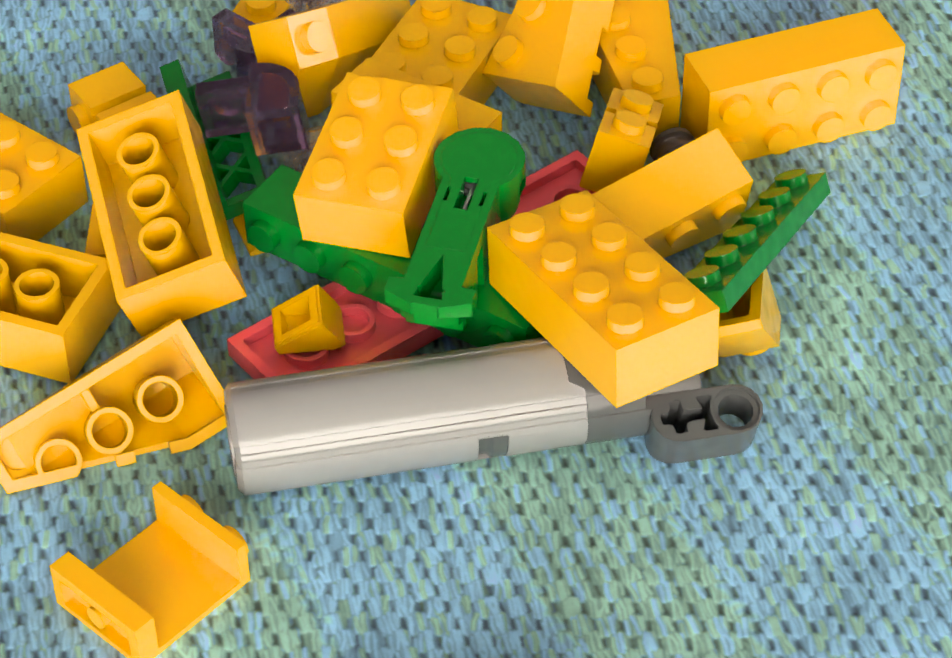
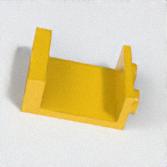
[49,481,250,658]

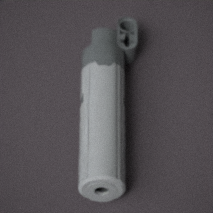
[223,337,763,496]

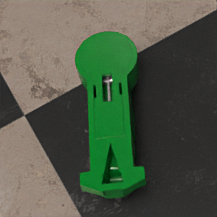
[384,128,526,331]

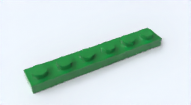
[684,169,830,313]

